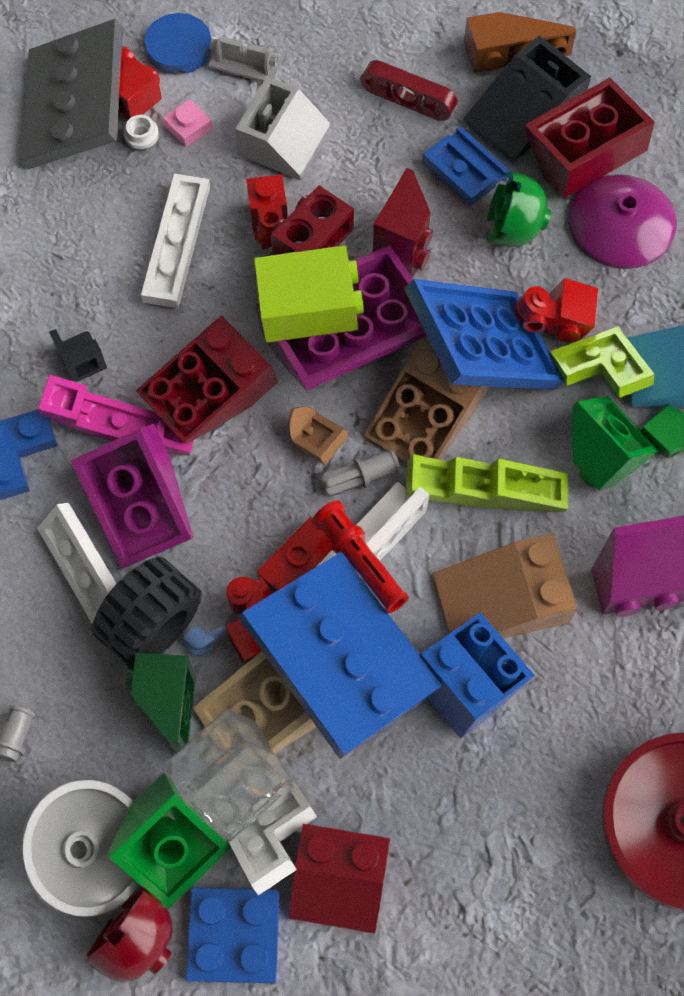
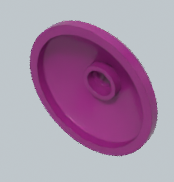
[569,174,677,269]

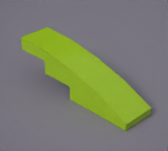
[406,454,568,512]

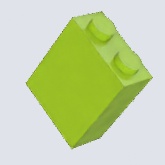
[254,245,364,343]

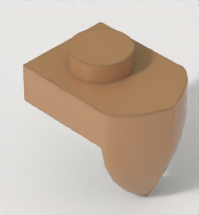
[288,406,349,465]

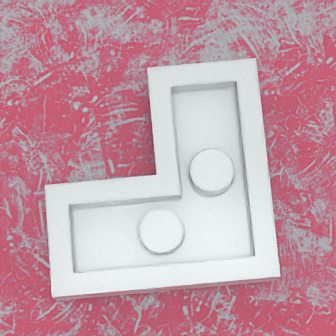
[222,781,317,895]

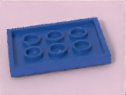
[404,279,564,390]
[239,552,442,759]

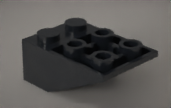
[463,35,591,162]

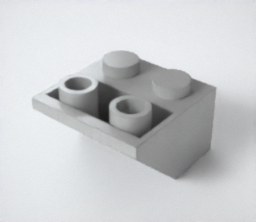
[235,76,331,180]

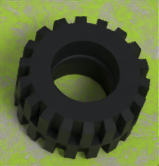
[91,556,202,667]

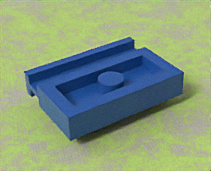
[422,126,509,206]

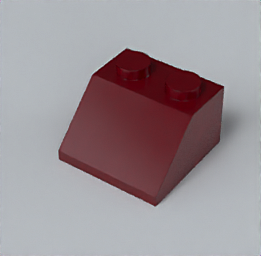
[372,168,433,278]
[289,823,390,934]

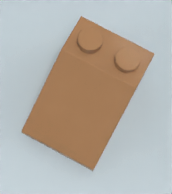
[432,533,577,638]

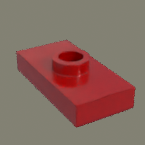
[257,516,332,592]

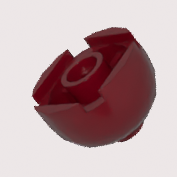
[85,886,172,982]

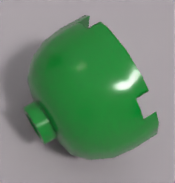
[486,171,551,247]

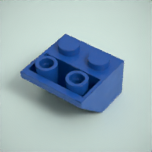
[420,612,535,739]

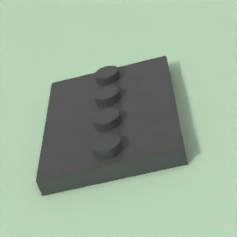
[19,19,123,169]

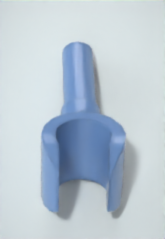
[184,619,237,656]

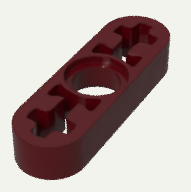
[360,60,458,121]

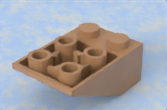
[364,337,490,462]

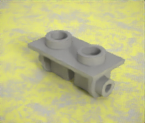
[208,34,284,82]

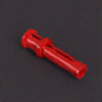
[312,500,409,613]

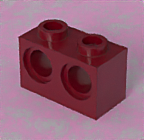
[271,185,354,255]

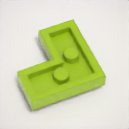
[550,326,654,398]

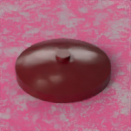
[602,733,684,912]

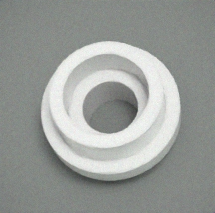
[124,115,159,149]

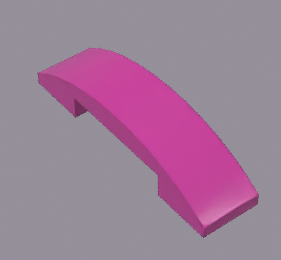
[38,375,194,456]

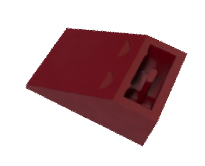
[136,315,278,445]

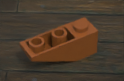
[464,12,576,73]

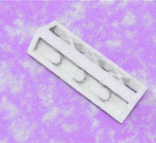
[318,482,429,577]

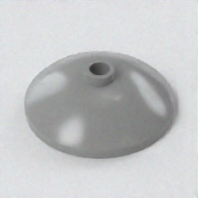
[20,780,140,917]

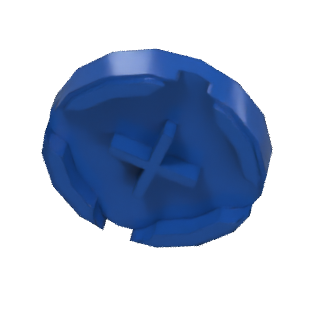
[144,13,212,74]

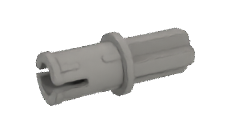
[322,448,400,496]

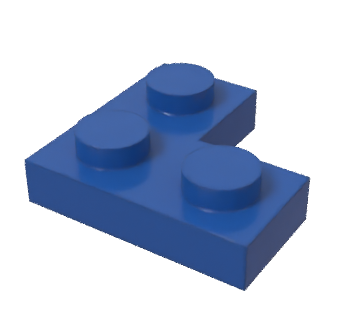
[0,409,58,500]

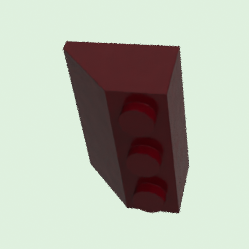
[524,77,655,199]

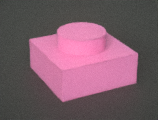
[163,99,213,147]

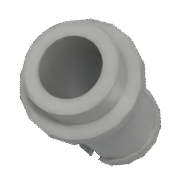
[0,705,36,763]

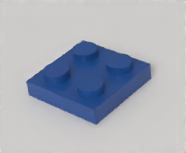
[186,888,280,984]

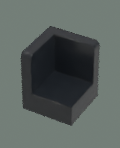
[49,329,107,382]

